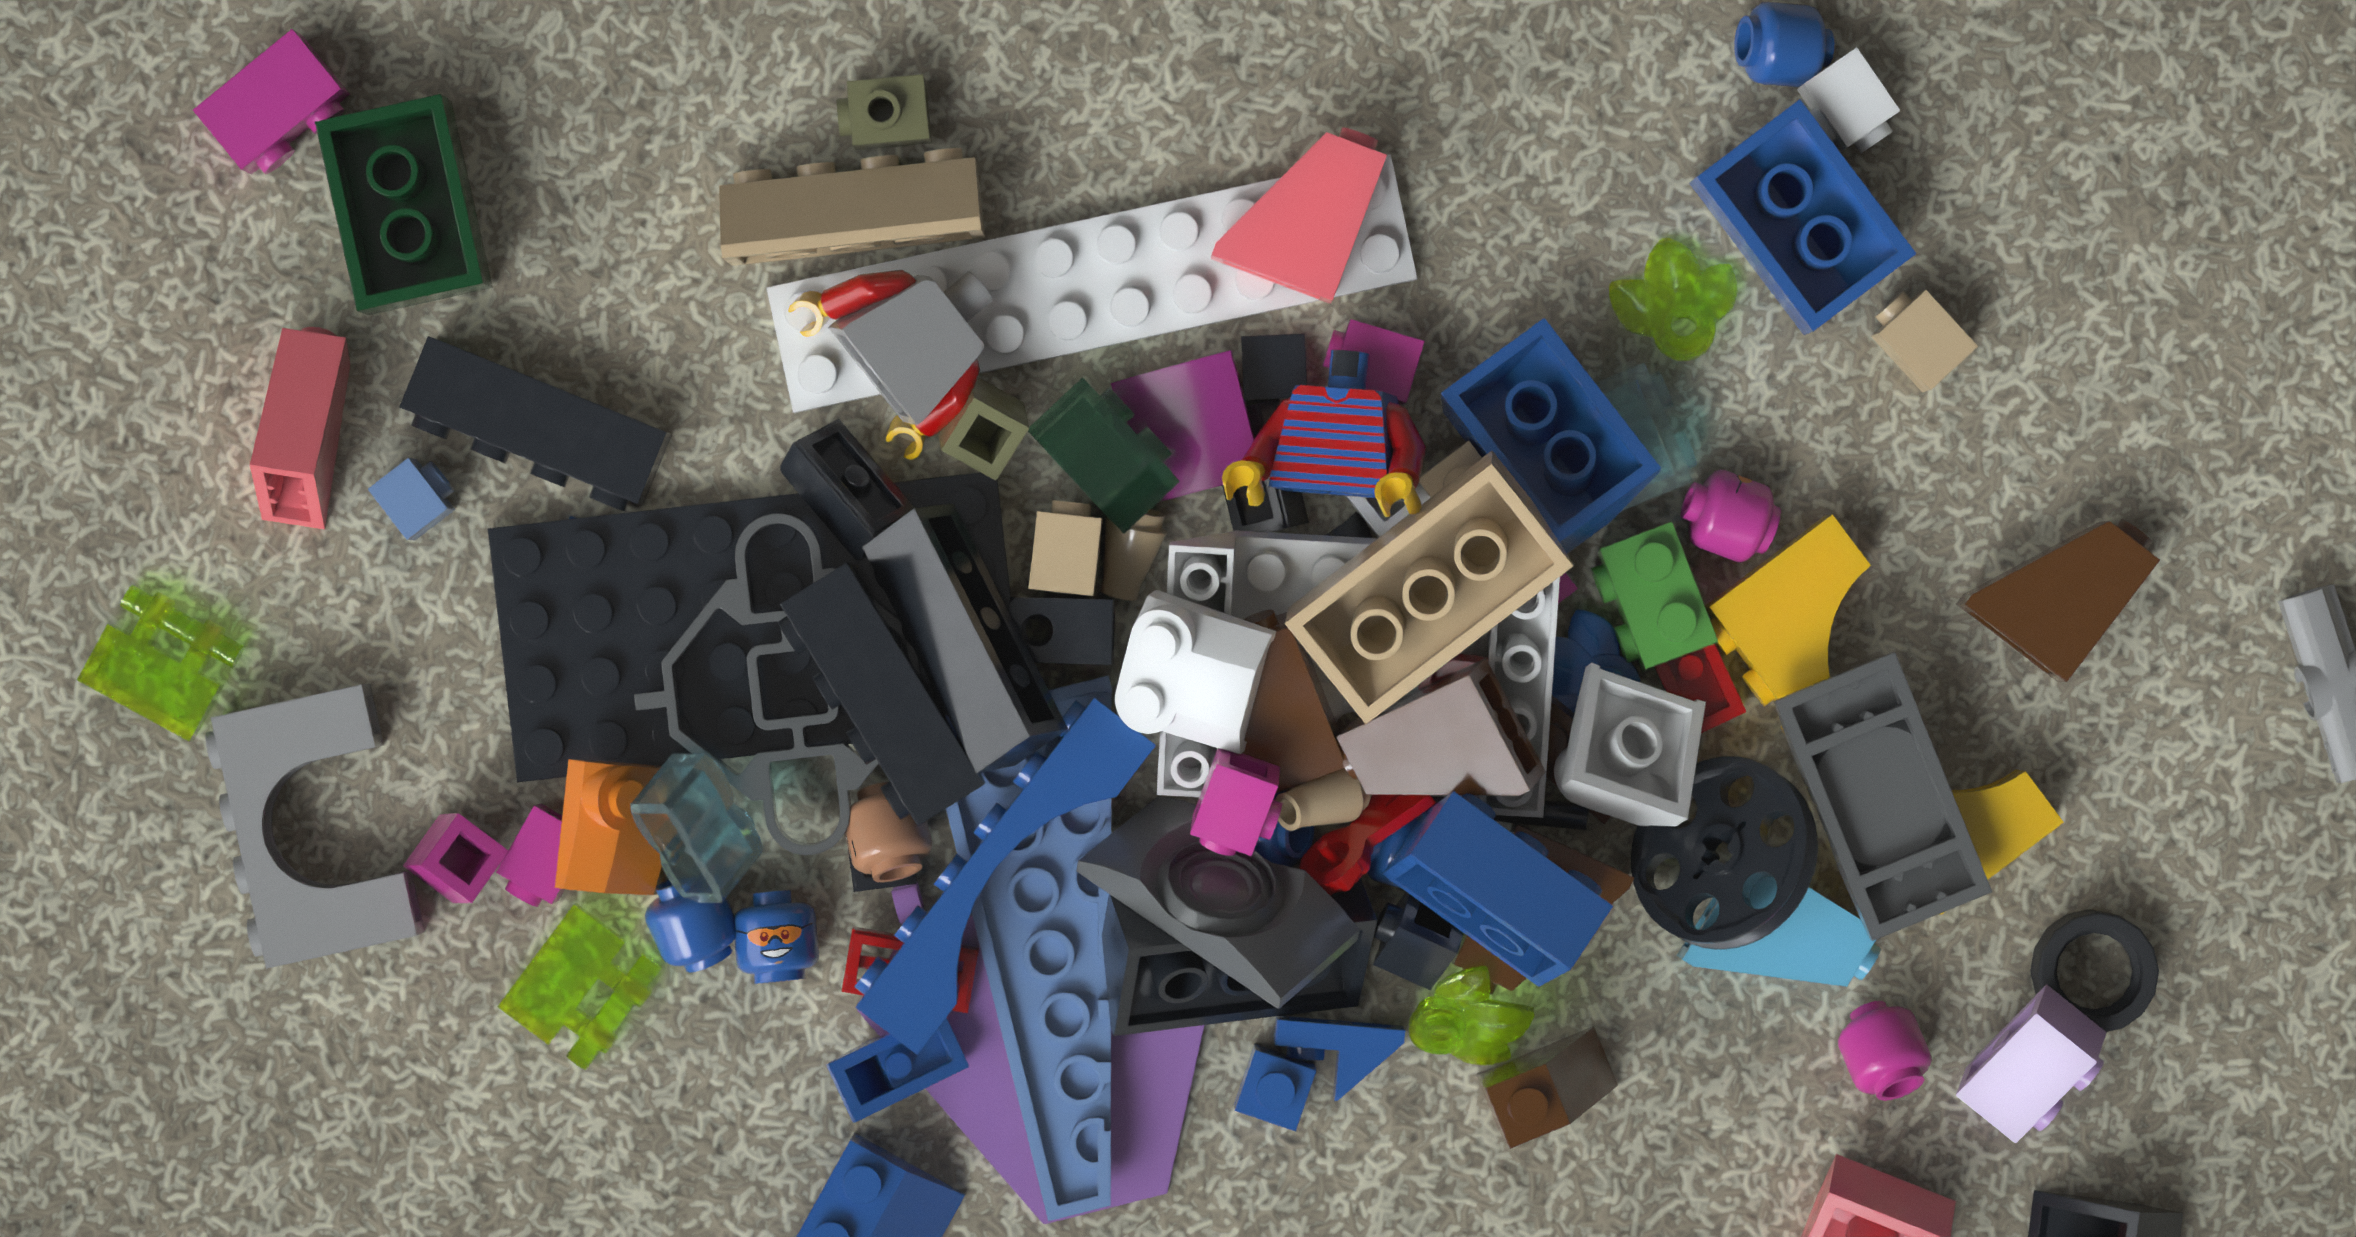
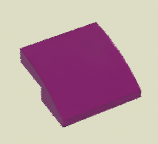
[1110,350,1255,507]

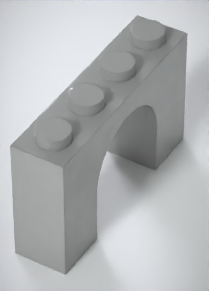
[205,684,425,969]

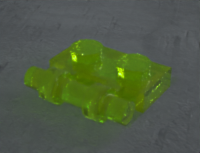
[77,585,245,742]
[497,903,662,1070]

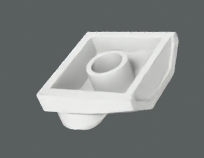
[1115,590,1276,754]
[1554,663,1706,826]

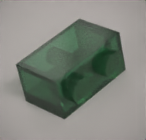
[1028,377,1180,534]

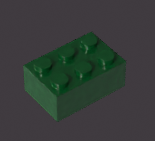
[315,94,493,315]

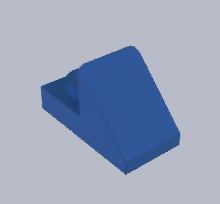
[1274,1016,1405,1101]
[826,1017,969,1123]

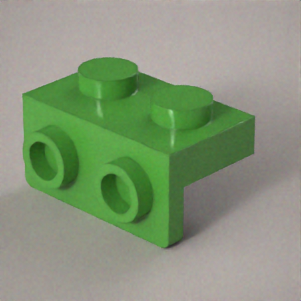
[1591,522,1718,672]

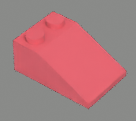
[1801,1154,1956,1237]

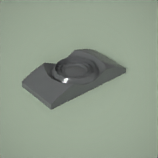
[1773,652,1992,941]
[1076,796,1360,1009]

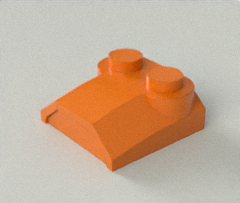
[555,759,697,895]

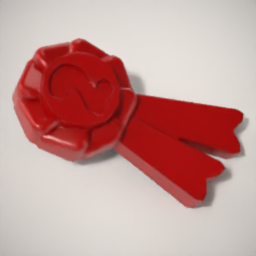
[1299,794,1436,896]

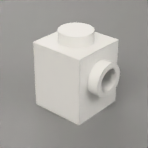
[1797,47,1900,153]

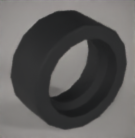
[2030,909,2159,1032]

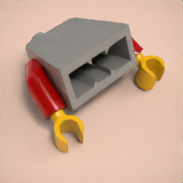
[788,270,993,460]

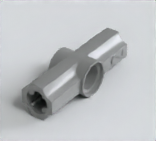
[2278,584,2356,783]

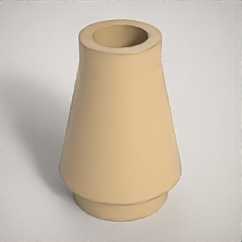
[1100,502,1167,601]
[1275,768,1370,831]

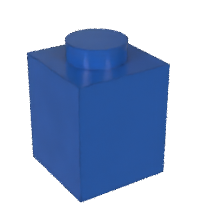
[1234,1044,1316,1132]

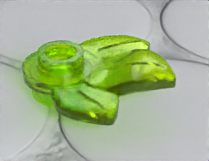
[1609,238,1738,361]
[1409,966,1535,1065]

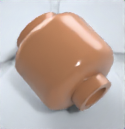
[844,782,932,882]

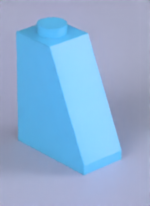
[1676,877,1881,987]

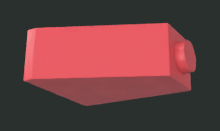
[1211,127,1387,304]
[250,327,350,529]

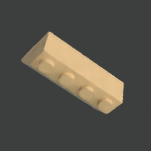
[719,148,985,266]
[1284,451,1573,724]

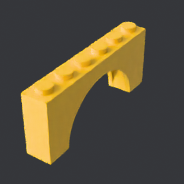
[1705,514,2064,915]

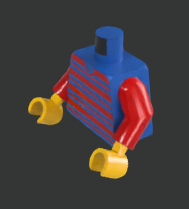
[1222,350,1426,517]

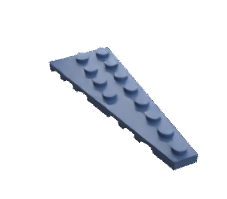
[945,676,1112,1221]

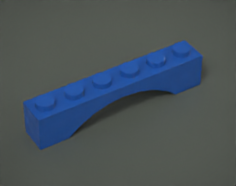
[854,697,1156,1055]

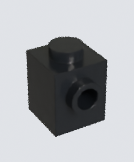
[1373,892,1464,991]

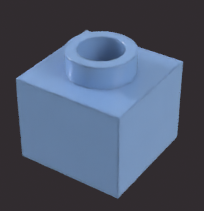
[368,458,456,541]

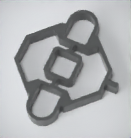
[634,514,921,855]

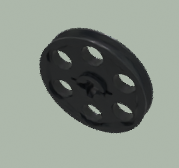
[1631,756,1818,950]

